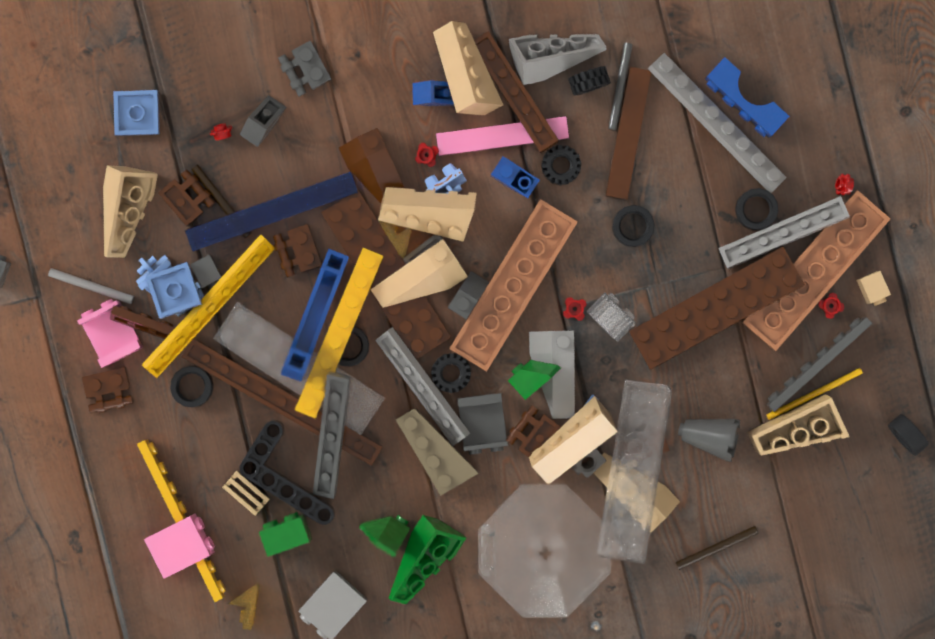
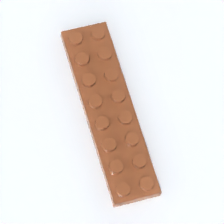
[742,190,890,351]
[449,199,577,372]

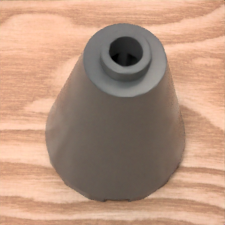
[678,418,741,462]

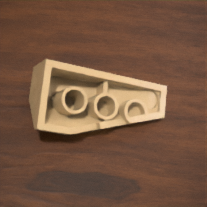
[371,240,468,308]

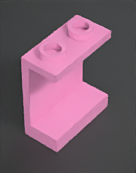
[77,299,144,368]
[144,514,215,578]

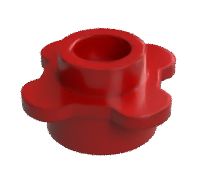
[210,123,232,140]
[415,143,439,167]
[835,174,854,195]
[818,293,844,319]
[563,297,587,321]

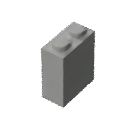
[298,570,367,639]

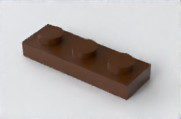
[110,306,175,339]

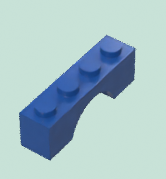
[705,57,790,137]

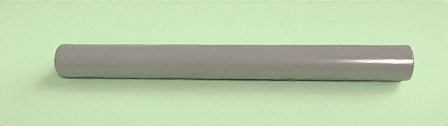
[48,268,134,304]

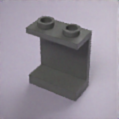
[458,393,508,455]

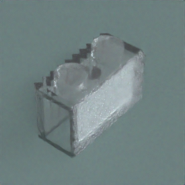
[586,292,636,342]

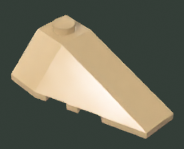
[103,165,158,258]
[594,453,680,533]

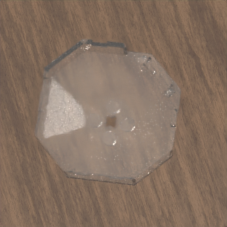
[478,483,611,618]

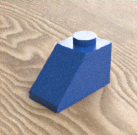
[412,80,454,106]

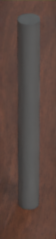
[608,43,633,130]

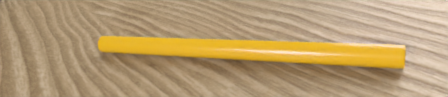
[766,368,863,420]

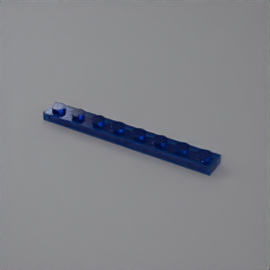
[185,171,358,252]

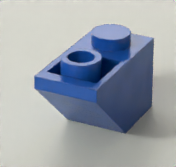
[491,156,540,199]

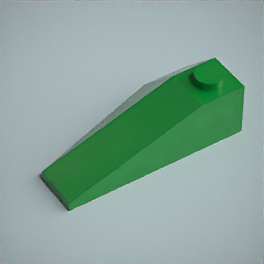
[359,515,411,557]
[389,515,466,604]

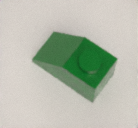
[508,360,561,400]

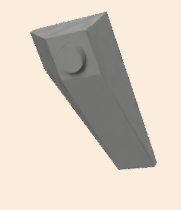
[509,34,606,85]
[529,331,575,419]

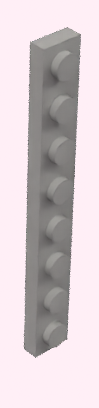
[648,53,787,193]

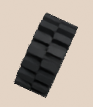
[568,66,611,96]
[541,145,581,185]
[431,353,471,393]

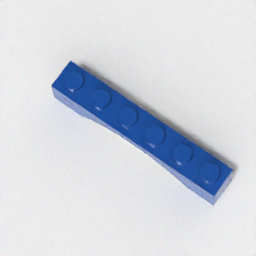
[281,249,349,382]

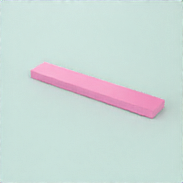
[436,116,569,156]

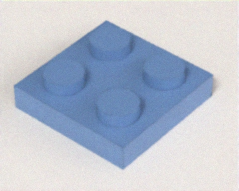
[113,90,160,136]
[146,262,202,319]

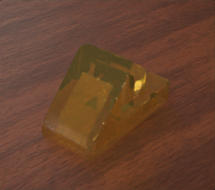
[378,221,412,259]
[229,584,260,630]

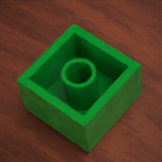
[259,512,313,557]

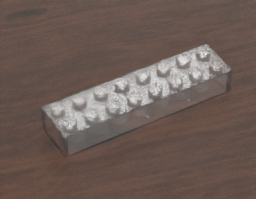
[213,302,386,435]
[597,380,672,564]

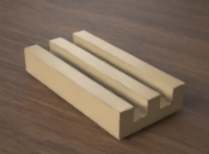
[222,471,270,516]

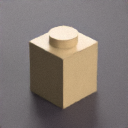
[857,271,891,306]

